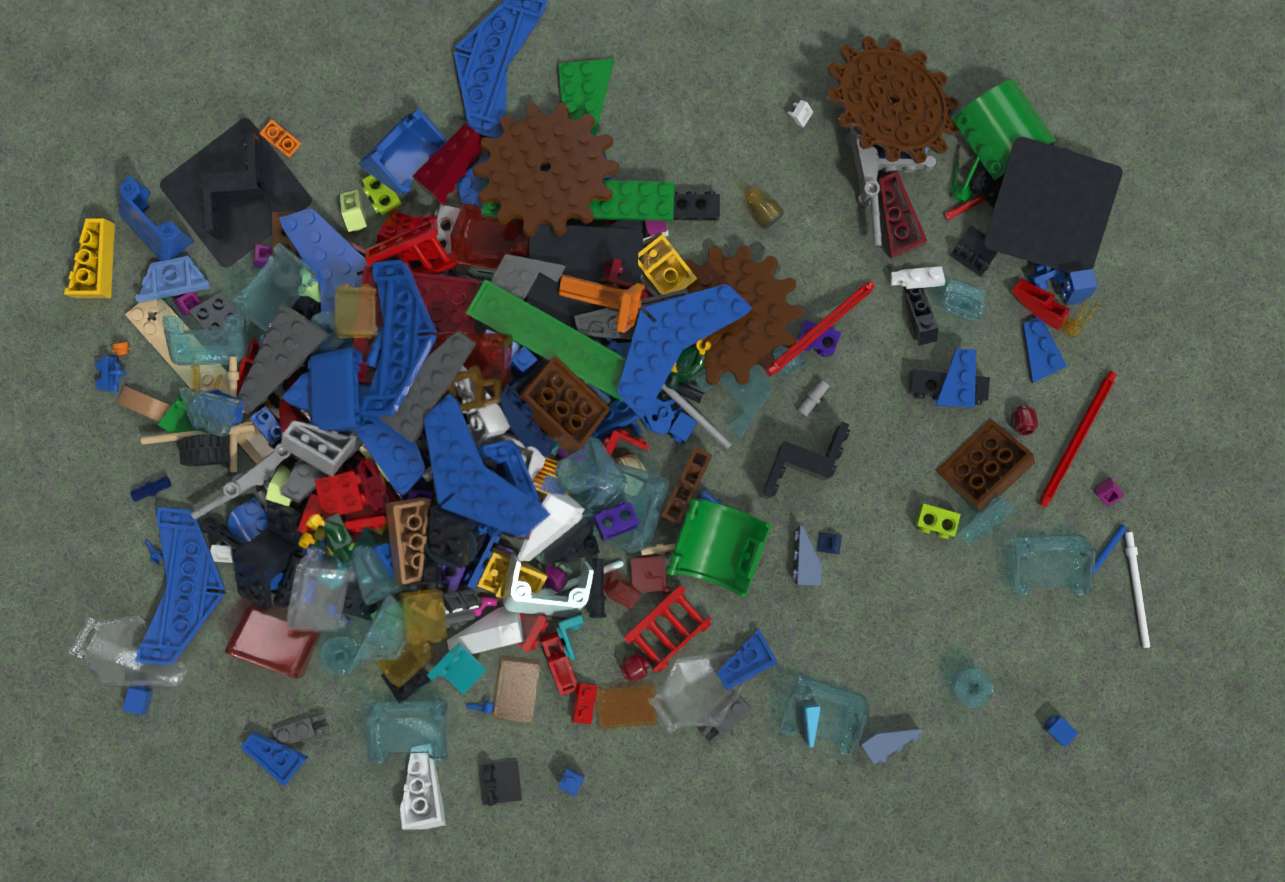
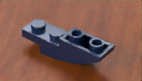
[500,385,555,458]

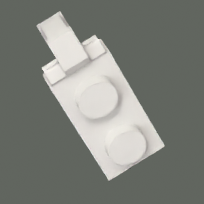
[890,266,945,289]

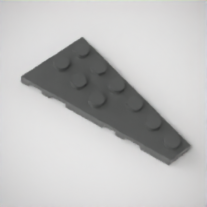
[574,289,697,345]

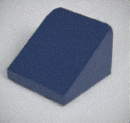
[817,532,842,554]

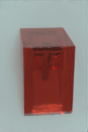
[604,570,642,609]

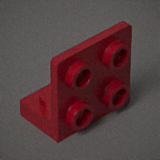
[601,258,646,292]

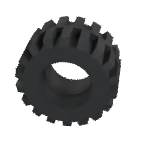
[178,434,230,466]

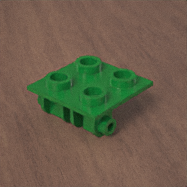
[157,393,211,433]

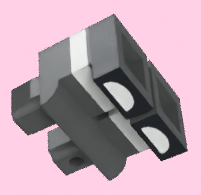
[436,589,483,629]

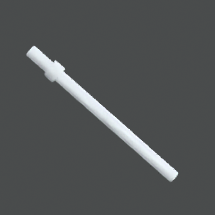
[1125,532,1150,648]

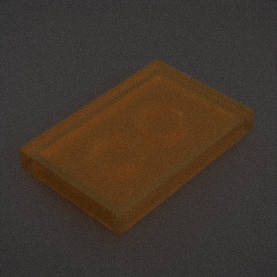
[493,659,541,723]
[597,685,658,729]

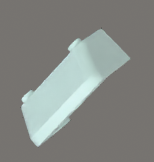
[503,552,594,618]

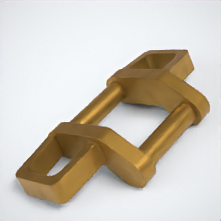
[442,366,501,412]

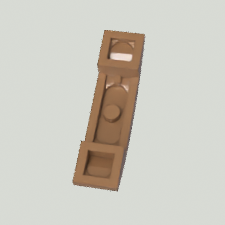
[116,386,171,422]

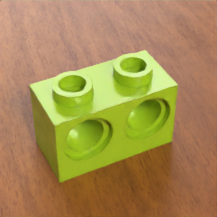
[362,175,403,216]
[914,503,961,539]

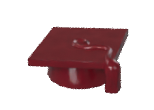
[630,556,670,594]

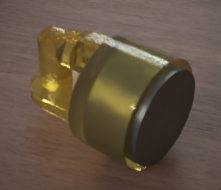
[747,189,784,229]

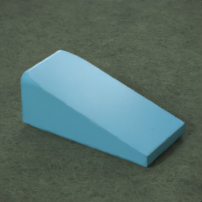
[802,704,820,747]

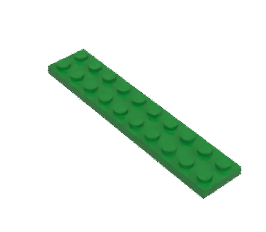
[482,178,675,221]
[466,279,626,403]

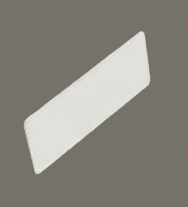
[643,230,669,245]

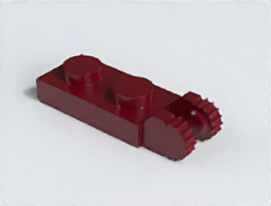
[357,459,393,516]

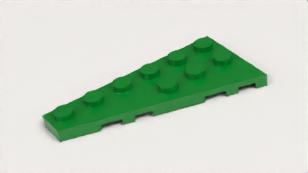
[558,59,615,136]

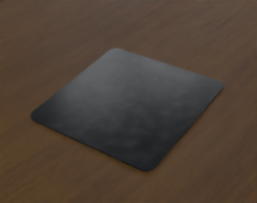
[160,118,312,268]
[984,137,1123,273]
[527,224,643,343]

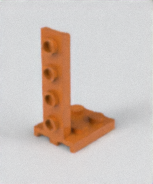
[559,275,645,333]

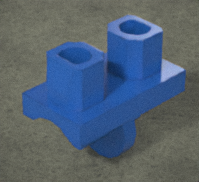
[1027,265,1065,290]
[95,356,126,392]
[250,406,283,445]

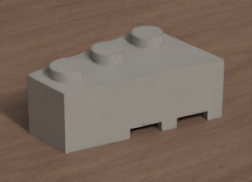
[281,421,356,477]

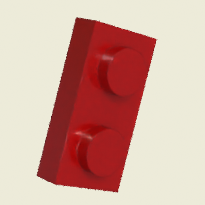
[571,683,597,724]

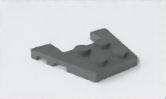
[491,254,566,301]

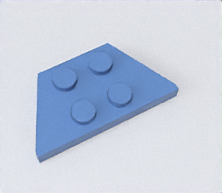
[135,256,211,303]

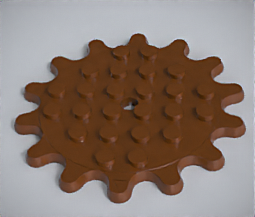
[827,36,959,164]
[472,103,620,237]
[684,245,803,386]

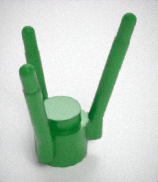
[949,157,980,203]

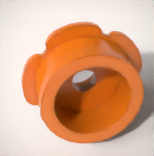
[111,342,131,355]

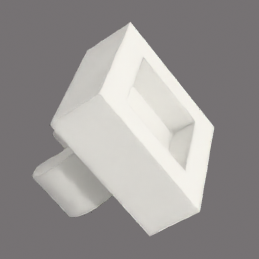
[788,100,813,127]
[210,541,235,563]

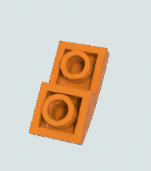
[259,119,301,158]

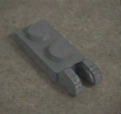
[700,695,752,745]
[272,714,330,746]

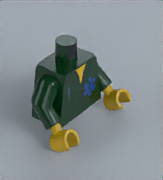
[666,339,711,390]
[299,513,352,564]

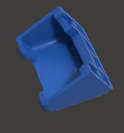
[358,108,447,195]
[118,175,194,261]
[308,348,365,433]
[478,441,541,537]

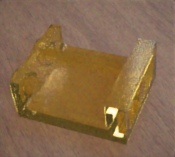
[334,284,378,338]
[400,588,447,645]
[371,624,435,688]

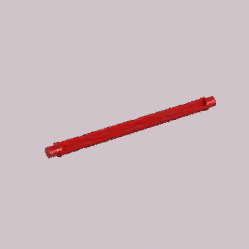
[765,281,875,376]
[1039,371,1117,508]

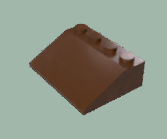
[518,355,610,455]
[936,419,1035,515]

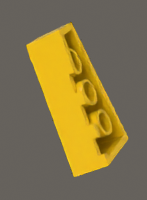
[64,219,115,298]

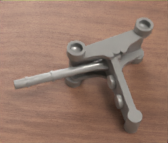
[845,127,936,246]
[191,442,291,519]

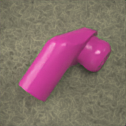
[474,596,497,616]

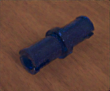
[130,476,172,502]

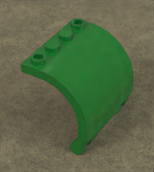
[952,79,1057,181]
[665,498,772,597]

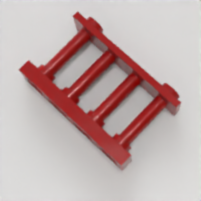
[365,219,457,274]
[623,585,712,672]

